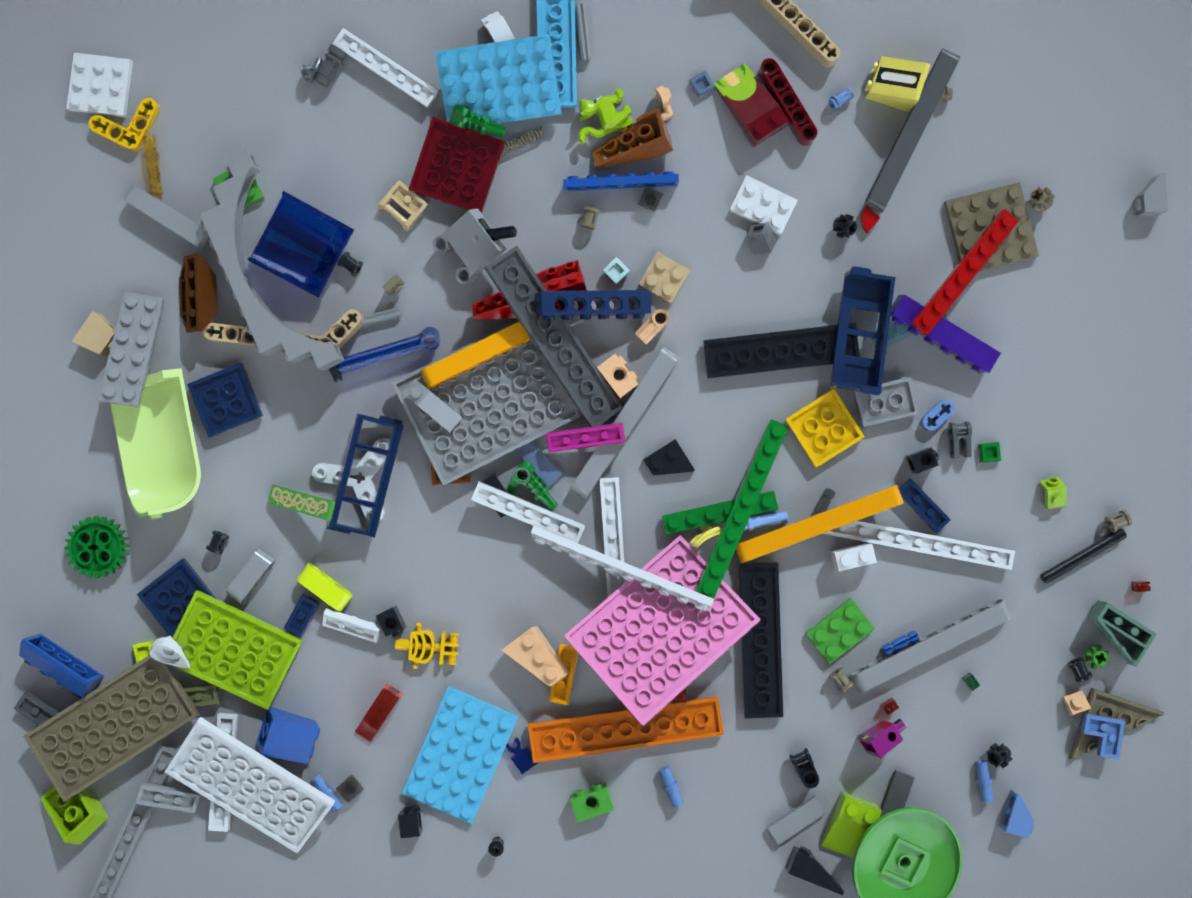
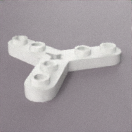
[312,438,390,521]

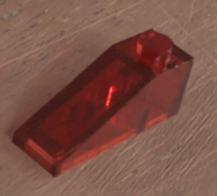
[355,683,403,742]

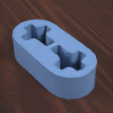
[921,400,954,431]

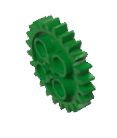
[64,516,130,579]

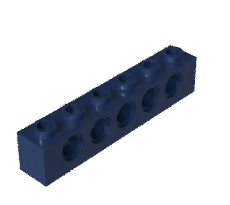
[535,290,651,321]

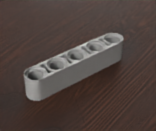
[122,184,210,249]

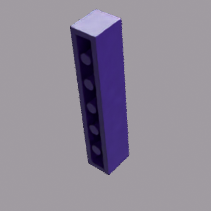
[891,295,1001,374]

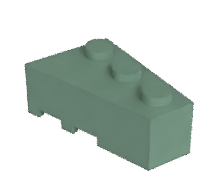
[1088,600,1157,667]

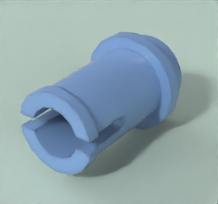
[828,87,854,110]

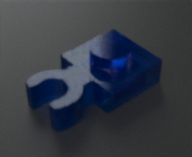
[506,737,538,774]

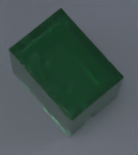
[962,673,980,691]

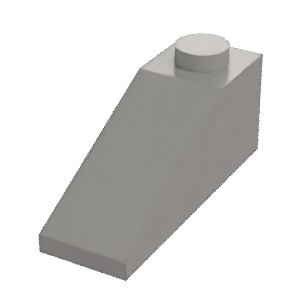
[403,379,462,433]

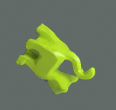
[578,88,635,144]

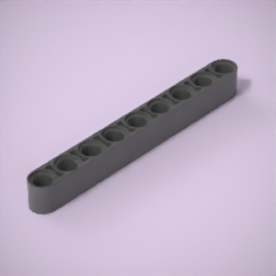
[864,48,961,213]

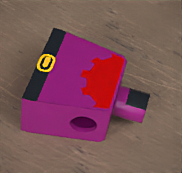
[857,719,906,758]

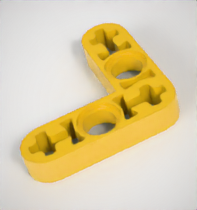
[88,98,160,151]

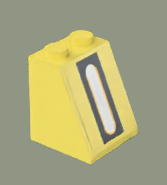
[865,56,931,112]

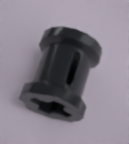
[337,251,363,276]
[206,530,230,554]
[1067,657,1093,683]

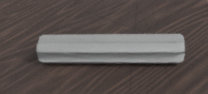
[575,4,591,61]
[345,307,401,329]

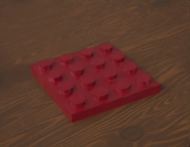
[408,117,506,213]

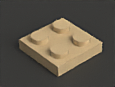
[638,251,691,304]

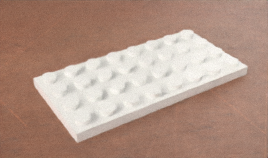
[165,717,335,853]

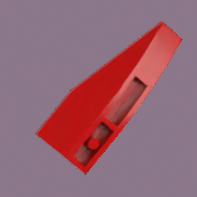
[472,260,588,319]

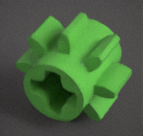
[1084,645,1110,669]

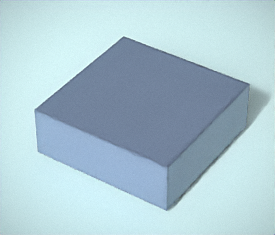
[689,70,715,98]

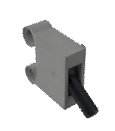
[432,209,517,284]

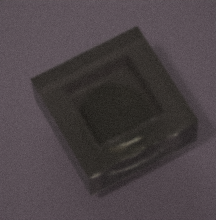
[638,186,663,212]
[335,774,364,803]

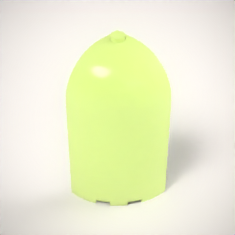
[110,369,201,520]

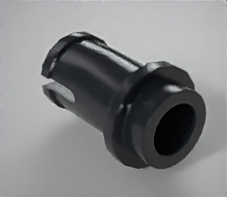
[488,837,504,857]

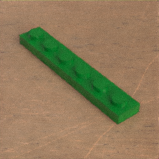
[662,491,778,535]

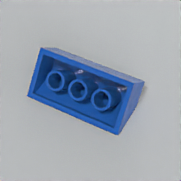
[19,634,104,698]

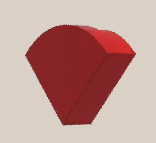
[861,206,880,233]

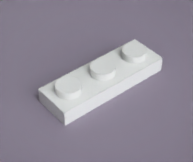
[322,608,381,643]

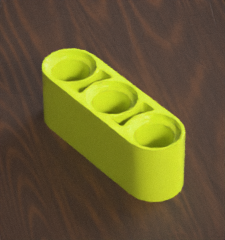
[297,563,353,612]

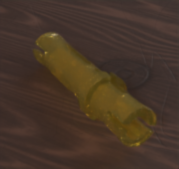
[143,135,163,195]

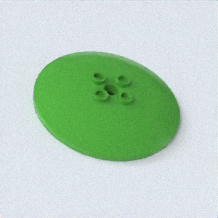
[852,807,963,898]

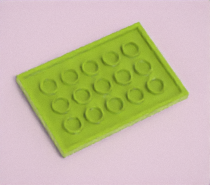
[172,590,303,710]

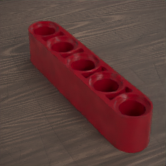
[758,58,817,146]

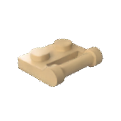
[378,180,429,231]

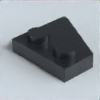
[643,439,695,476]

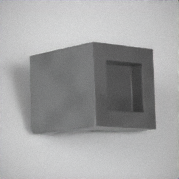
[746,222,776,255]

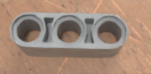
[225,549,276,604]

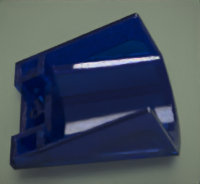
[247,191,355,298]

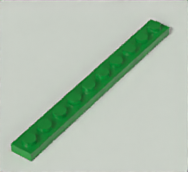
[695,419,789,599]

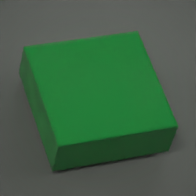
[978,442,1001,463]

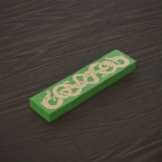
[268,484,335,521]

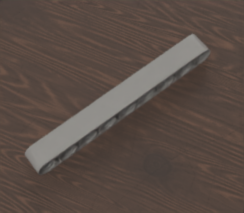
[570,347,680,499]
[850,599,1012,693]

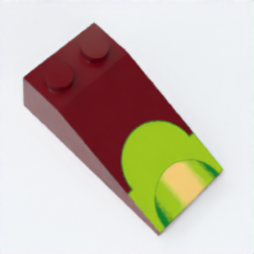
[714,63,789,147]

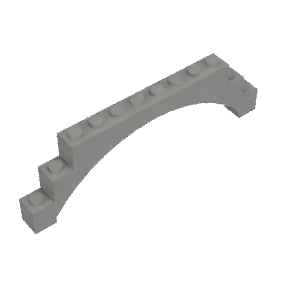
[200,150,345,371]

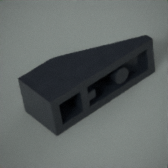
[786,846,844,895]

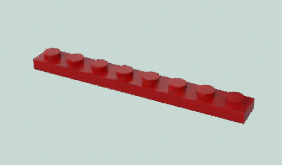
[910,209,1019,336]

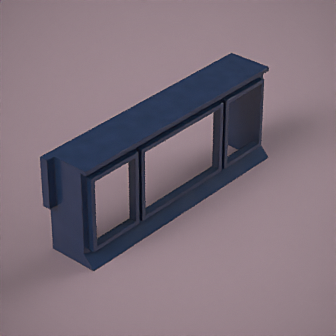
[327,413,404,538]

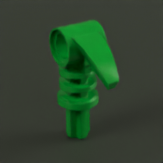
[449,103,506,138]
[508,461,558,511]

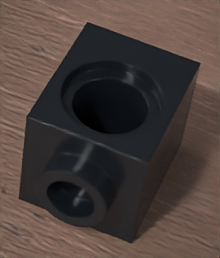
[906,447,939,474]
[376,605,406,638]
[398,806,423,839]

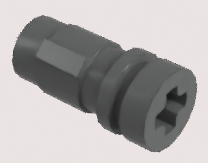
[314,44,347,88]

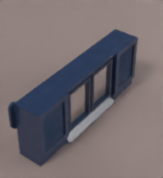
[830,266,896,395]

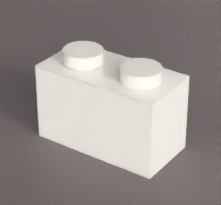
[830,543,877,571]

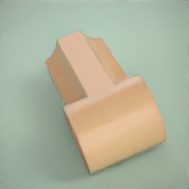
[635,309,669,345]

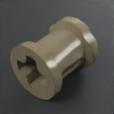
[579,206,600,230]
[1104,510,1132,533]
[829,667,854,693]

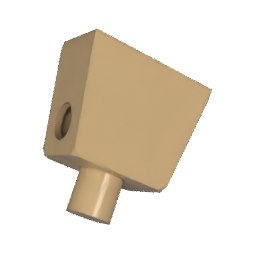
[72,311,115,356]

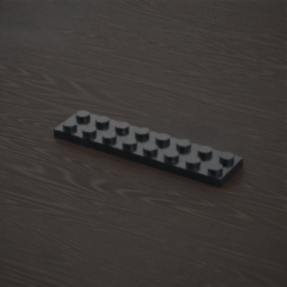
[703,323,860,379]
[739,562,783,718]

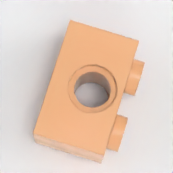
[597,354,639,399]

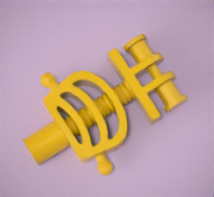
[395,622,459,669]

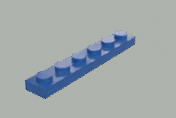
[563,171,679,191]

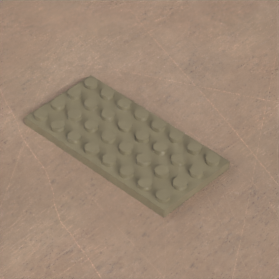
[23,655,200,802]

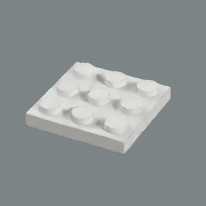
[66,52,133,118]

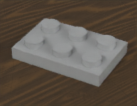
[853,377,919,427]

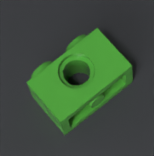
[570,782,614,823]

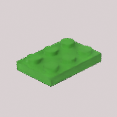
[805,598,875,664]

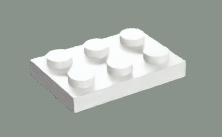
[729,175,798,235]

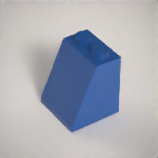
[256,707,320,764]

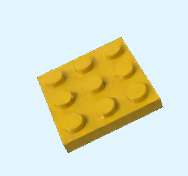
[784,389,865,468]

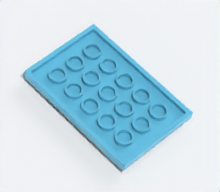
[435,34,562,128]
[402,686,518,824]

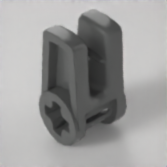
[948,421,972,459]

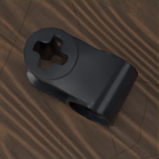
[789,748,819,788]

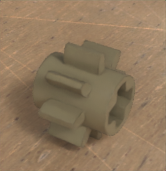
[1029,187,1055,212]

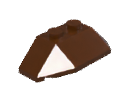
[179,254,218,333]

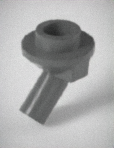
[301,58,324,83]

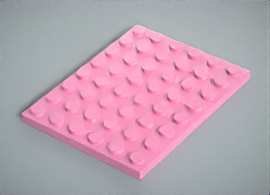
[564,535,760,726]

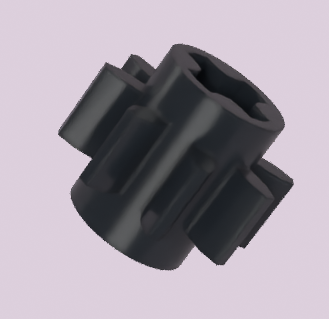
[833,214,857,238]
[986,743,1013,768]

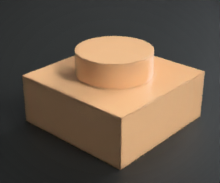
[1062,691,1091,716]

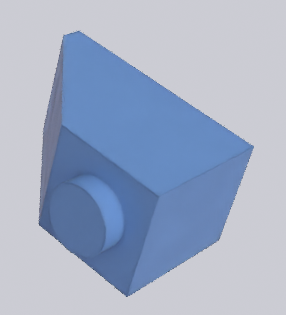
[1000,790,1034,839]

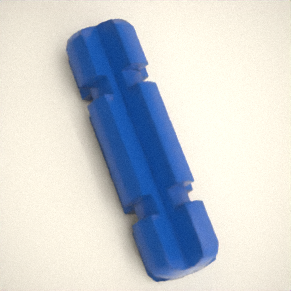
[882,631,919,656]

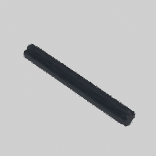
[1040,529,1127,584]

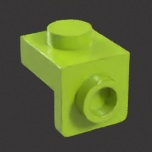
[1040,477,1067,509]

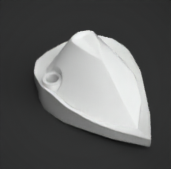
[150,636,191,669]

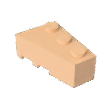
[502,626,570,687]

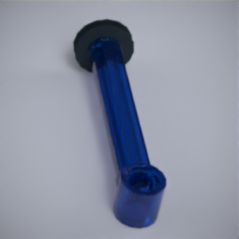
[329,327,440,383]

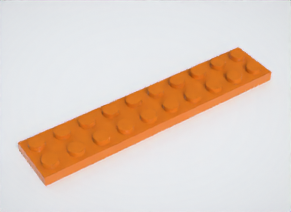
[528,695,724,763]

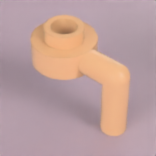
[655,85,673,121]

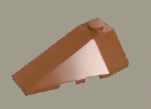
[592,108,674,169]

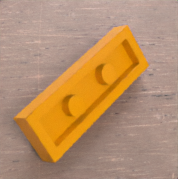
[549,643,579,705]

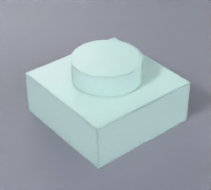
[603,257,630,285]

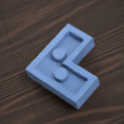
[1081,713,1125,759]

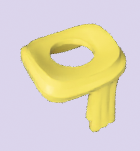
[690,525,721,549]

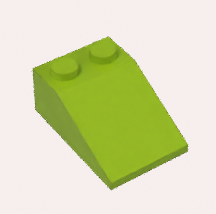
[40,785,109,845]
[821,791,882,858]

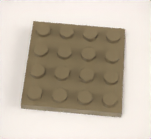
[944,182,1039,271]

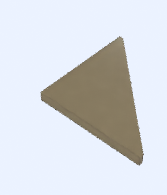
[1069,688,1165,760]

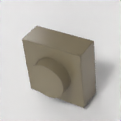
[382,274,404,295]

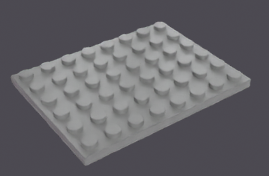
[391,320,581,486]

